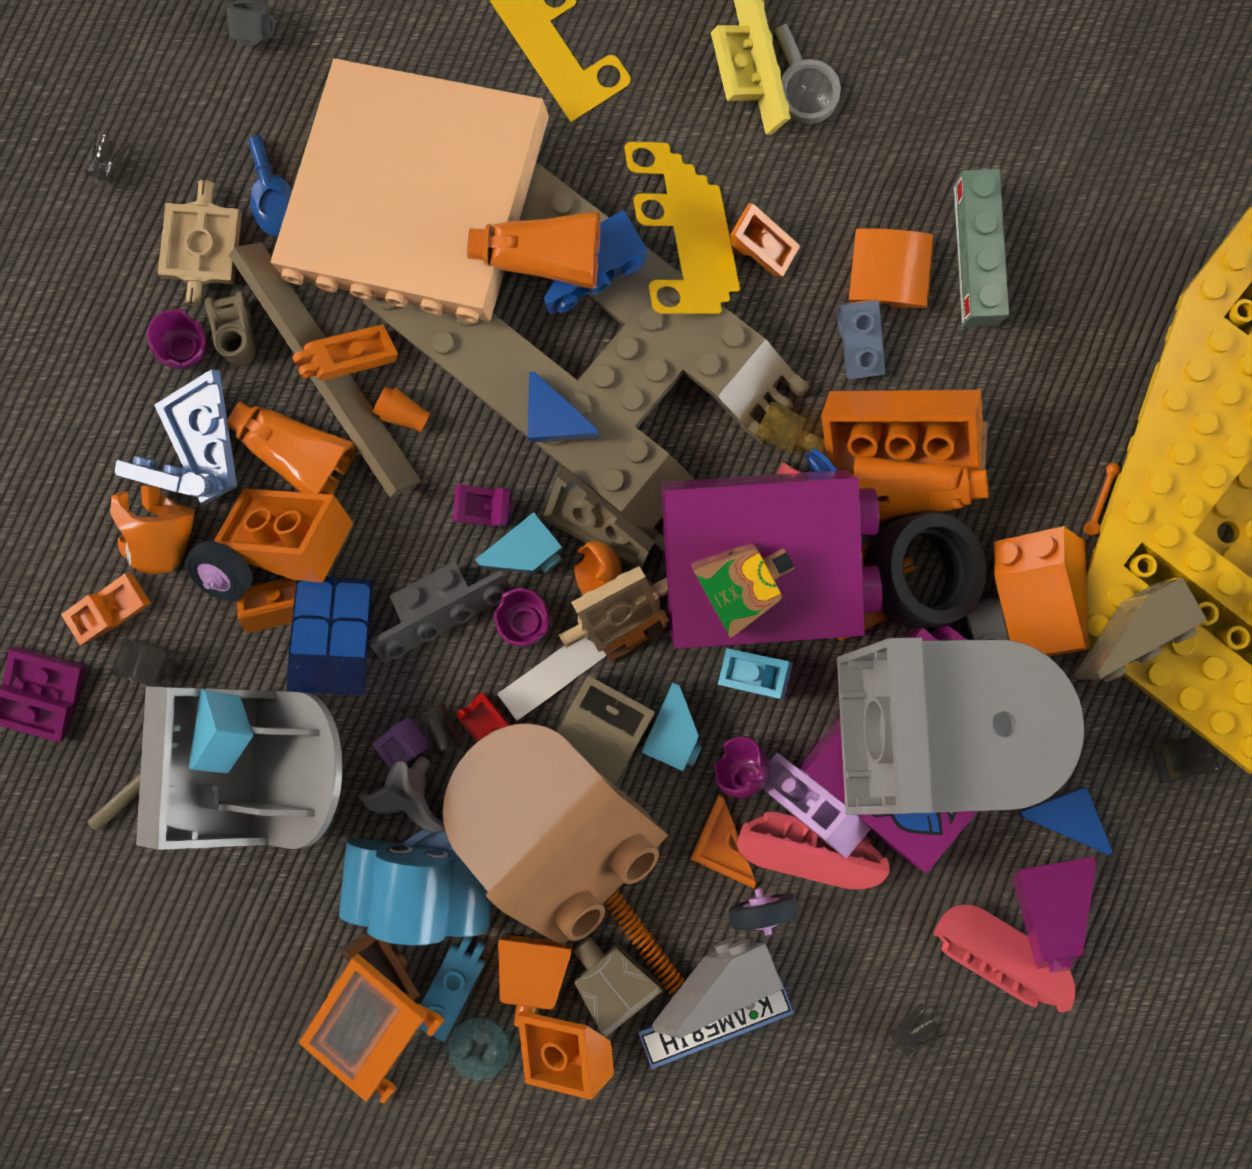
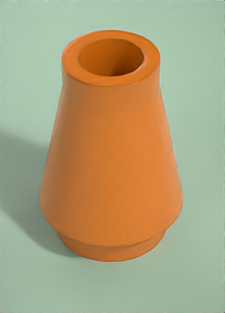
[373,386,431,432]

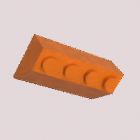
[821,390,983,474]

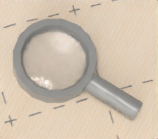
[774,24,841,124]

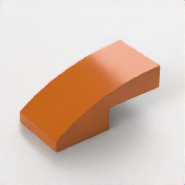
[61,573,151,646]

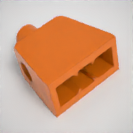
[498,934,573,1027]

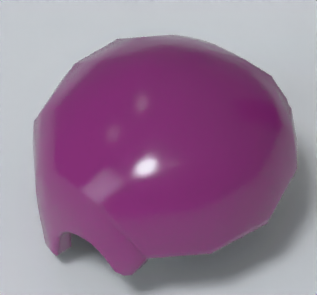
[146,309,208,370]
[494,588,551,648]
[714,736,770,799]

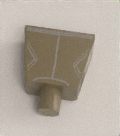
[573,937,662,1038]

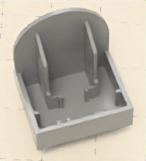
[136,687,342,850]

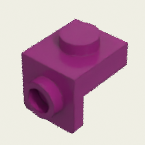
[452,484,513,528]

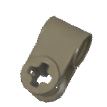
[205,290,256,366]

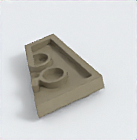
[542,467,655,569]

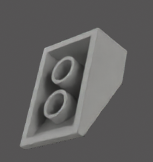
[652,938,783,1039]

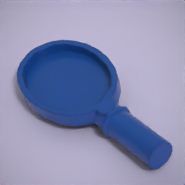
[248,135,292,238]

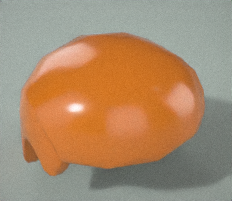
[574,540,622,596]

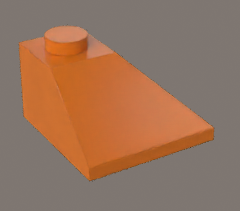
[518,1011,614,1100]

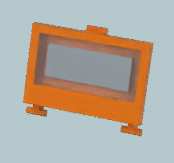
[299,953,445,1104]

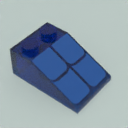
[286,577,373,695]

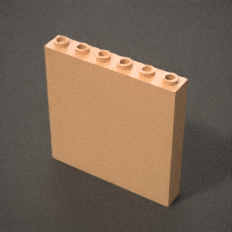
[270,58,549,323]

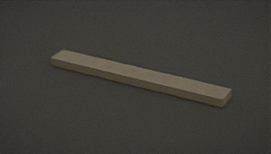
[229,242,421,497]

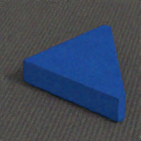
[528,372,599,442]
[1019,786,1113,855]

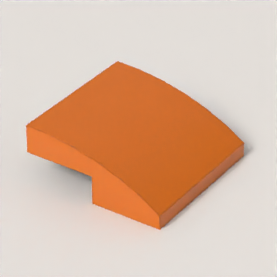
[849,228,934,308]

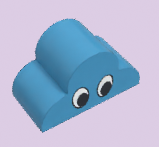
[339,837,492,945]

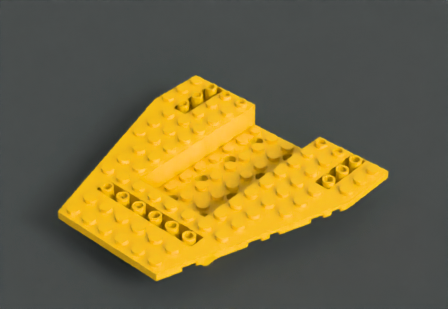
[1087,207,1252,774]

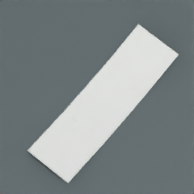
[497,638,607,721]

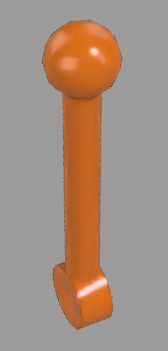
[1083,463,1121,536]

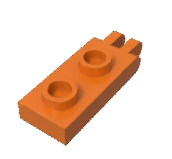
[292,324,398,381]

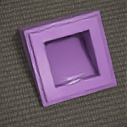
[372,718,430,769]

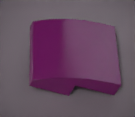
[0,646,86,743]

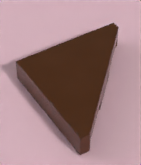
[604,610,670,662]

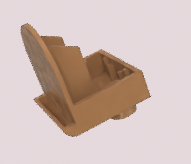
[443,724,668,946]

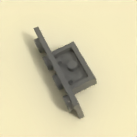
[368,561,513,664]

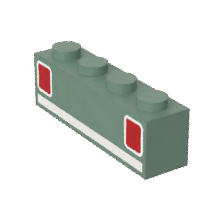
[953,169,1009,328]

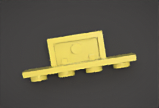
[711,0,791,135]

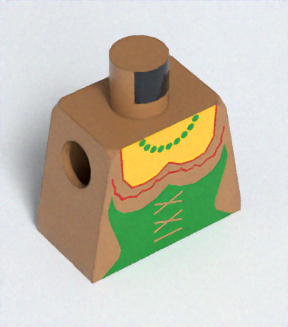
[691,543,795,638]

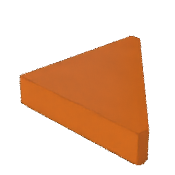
[690,795,756,888]

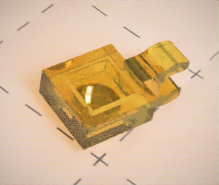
[755,402,825,453]

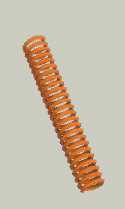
[603,889,684,998]

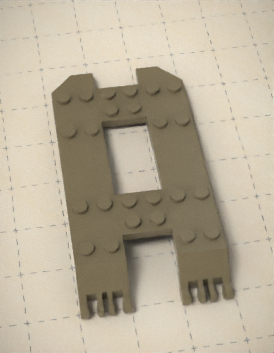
[363,162,810,554]

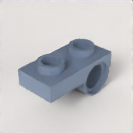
[837,299,885,379]

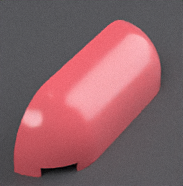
[737,812,890,889]
[934,905,1075,1012]

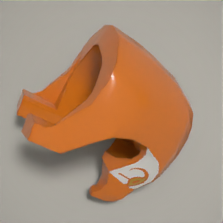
[110,485,195,574]

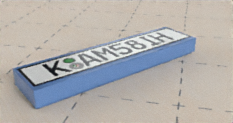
[638,975,794,1069]

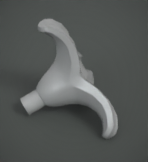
[358,756,445,833]

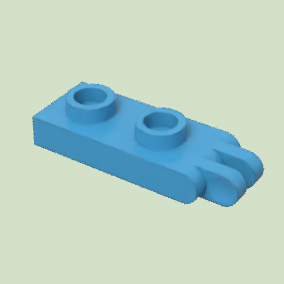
[419,936,486,1042]

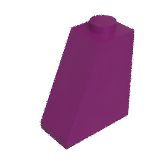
[1012,857,1096,973]

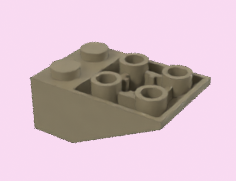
[1074,577,1207,683]
[557,675,655,785]

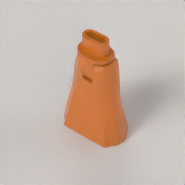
[467,211,601,289]
[227,402,357,495]
[853,456,989,523]

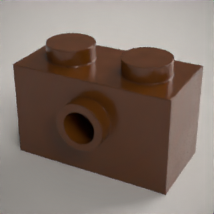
[340,932,420,1017]

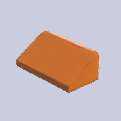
[237,578,317,633]

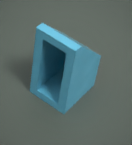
[475,512,564,574]
[641,683,702,771]

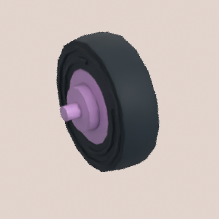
[185,541,253,602]
[729,888,798,936]

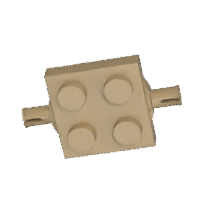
[158,180,242,306]
[559,566,668,652]

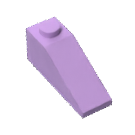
[762,753,871,859]

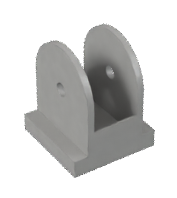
[837,638,1084,815]

